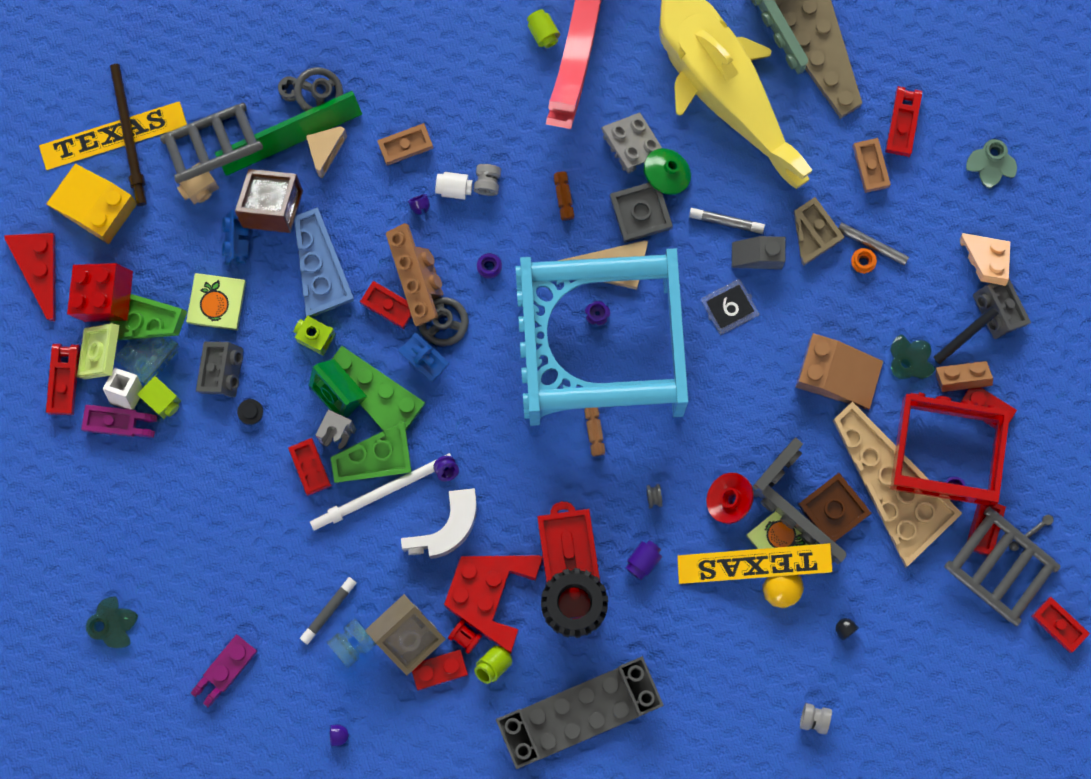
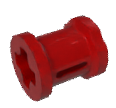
[448,620,482,654]

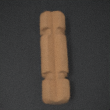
[585,407,605,456]

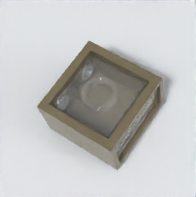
[365,594,446,675]

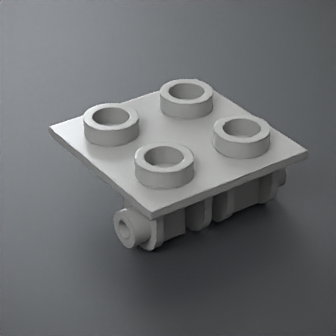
[601,112,662,174]

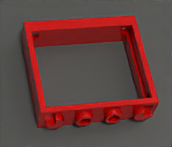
[890,392,1010,507]

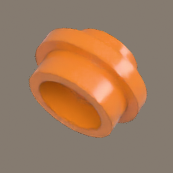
[851,248,877,274]

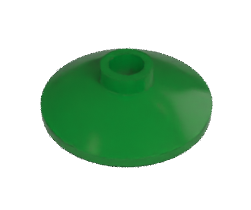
[644,148,691,195]

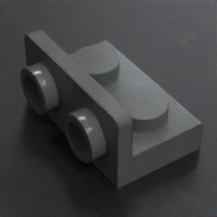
[973,279,1031,339]
[196,342,243,397]

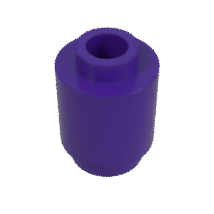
[625,540,662,580]

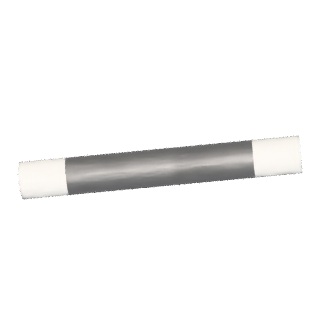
[689,208,765,234]

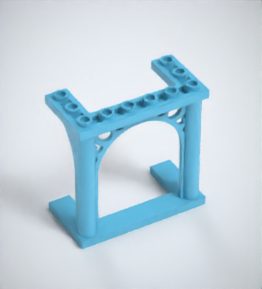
[516,248,688,426]

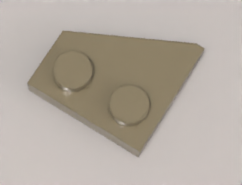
[794,197,845,266]

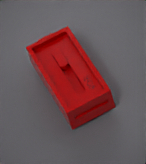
[537,501,600,619]

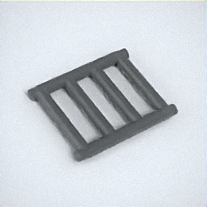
[160,102,263,183]
[944,507,1061,626]

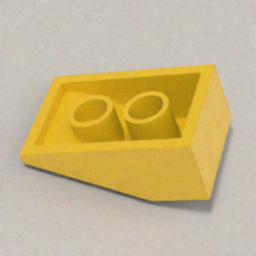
[46,164,136,244]

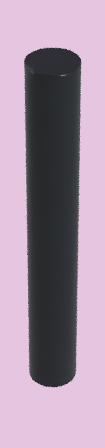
[933,307,999,364]

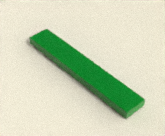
[215,91,362,176]

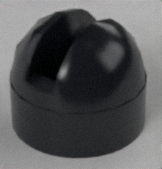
[836,618,859,641]

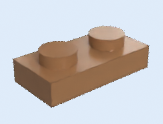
[377,123,433,166]
[853,138,891,193]
[936,361,993,392]

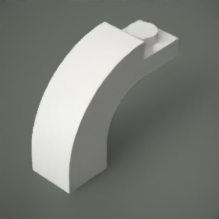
[401,488,477,559]

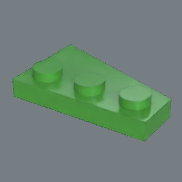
[109,294,187,340]
[331,421,412,483]

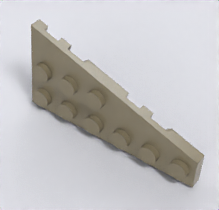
[774,0,862,119]

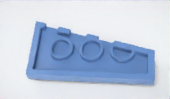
[295,207,355,317]

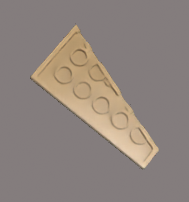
[833,402,962,568]

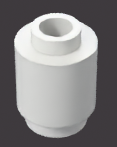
[435,172,473,200]

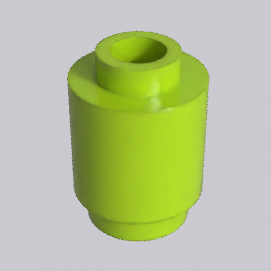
[527,9,560,48]
[474,645,512,684]

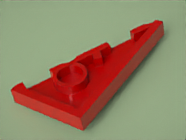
[4,233,56,321]

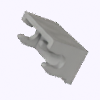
[316,410,357,450]

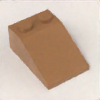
[795,333,883,410]

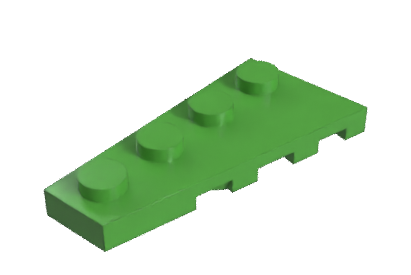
[332,346,425,431]

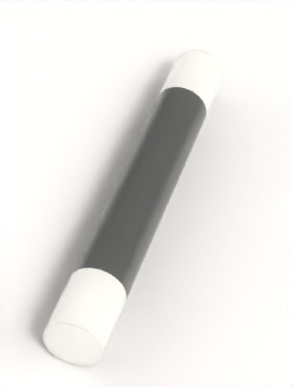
[300,577,357,645]

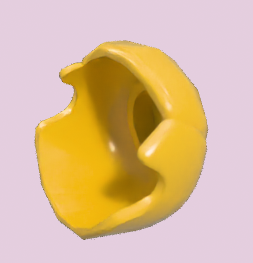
[762,575,804,609]

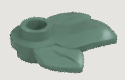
[966,139,1017,188]

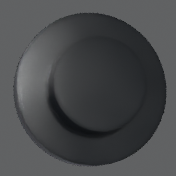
[237,399,263,425]

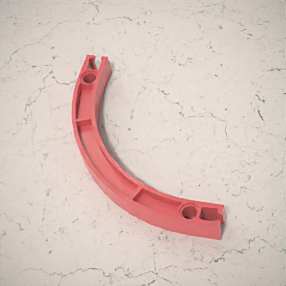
[546,0,602,129]

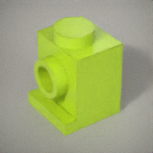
[293,316,336,356]

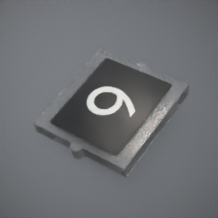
[700,279,760,336]

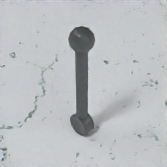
[1009,515,1053,551]

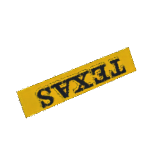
[39,101,187,170]
[677,543,832,584]

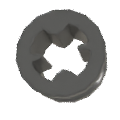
[278,76,297,102]
[646,484,662,509]

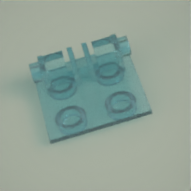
[114,336,180,385]

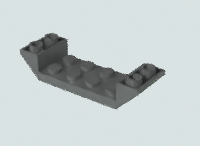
[496,656,664,769]

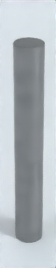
[838,222,909,266]

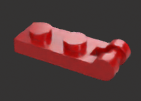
[885,86,922,157]
[46,344,80,415]

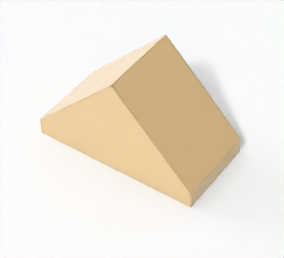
[306,126,347,178]

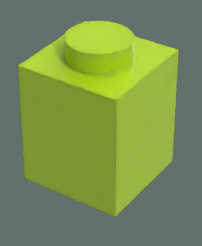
[137,376,181,419]

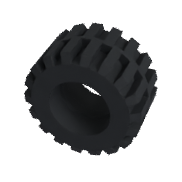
[541,568,608,638]

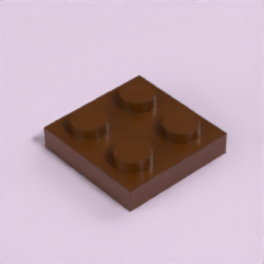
[798,473,871,542]

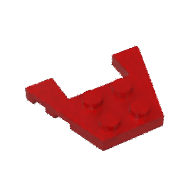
[444,555,543,654]

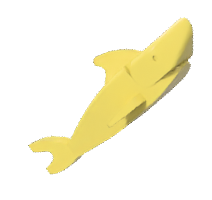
[659,0,812,189]

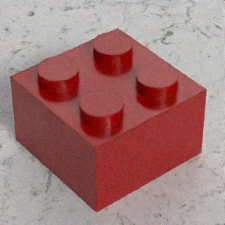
[67,263,133,322]

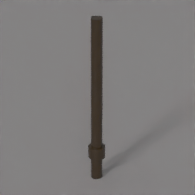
[110,64,147,206]

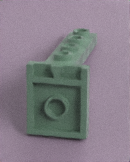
[751,0,808,75]

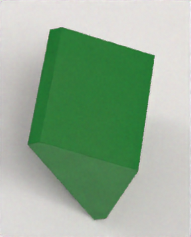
[309,359,367,418]

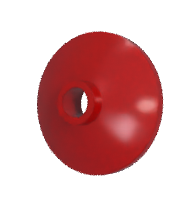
[706,472,754,524]

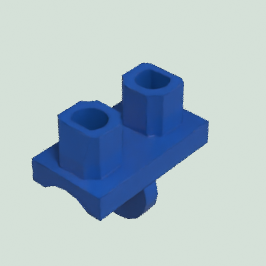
[398,332,449,382]

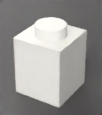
[103,368,143,410]

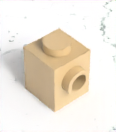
[177,162,219,205]

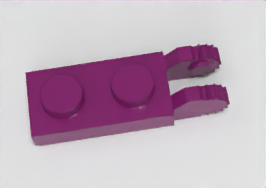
[81,405,157,438]
[191,634,257,707]

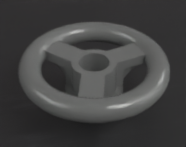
[294,67,343,111]
[418,297,469,347]

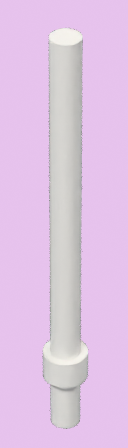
[310,453,451,531]

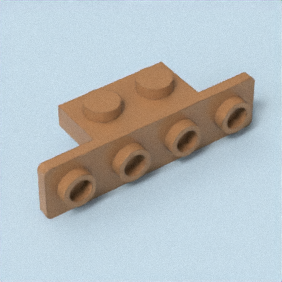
[386,223,443,326]

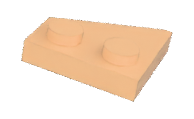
[960,233,1010,286]

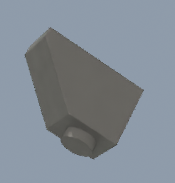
[731,236,785,269]

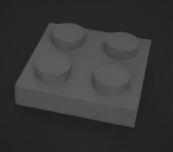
[609,183,673,243]

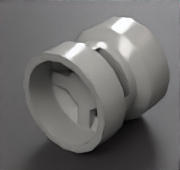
[474,164,501,196]
[800,703,832,735]

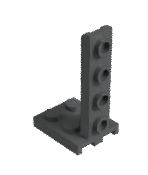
[752,437,846,564]

